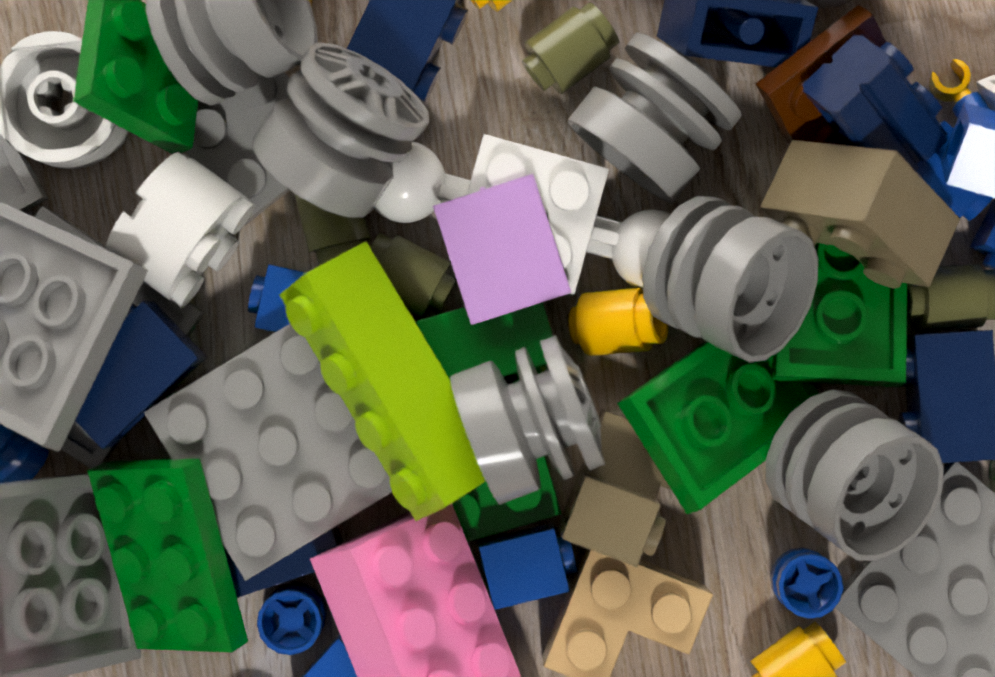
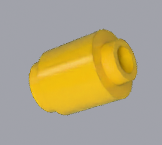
[569,287,668,356]
[750,621,846,677]

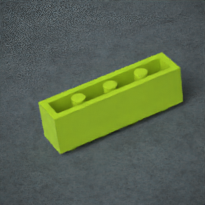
[279,241,486,521]

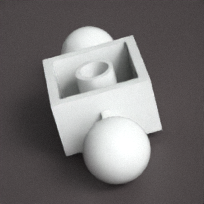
[374,134,671,296]

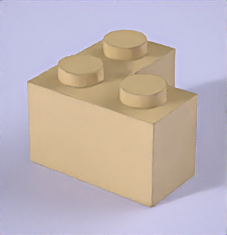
[542,548,713,677]

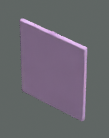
[433,174,571,325]

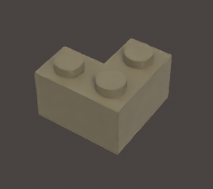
[760,140,960,288]
[558,409,670,567]

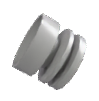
[146,0,318,106]
[567,32,742,204]
[253,42,429,217]
[643,196,818,362]
[450,336,606,505]
[766,389,944,561]

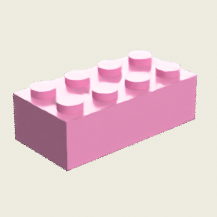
[310,503,521,677]

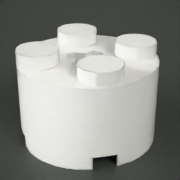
[0,31,128,169]
[105,152,256,309]

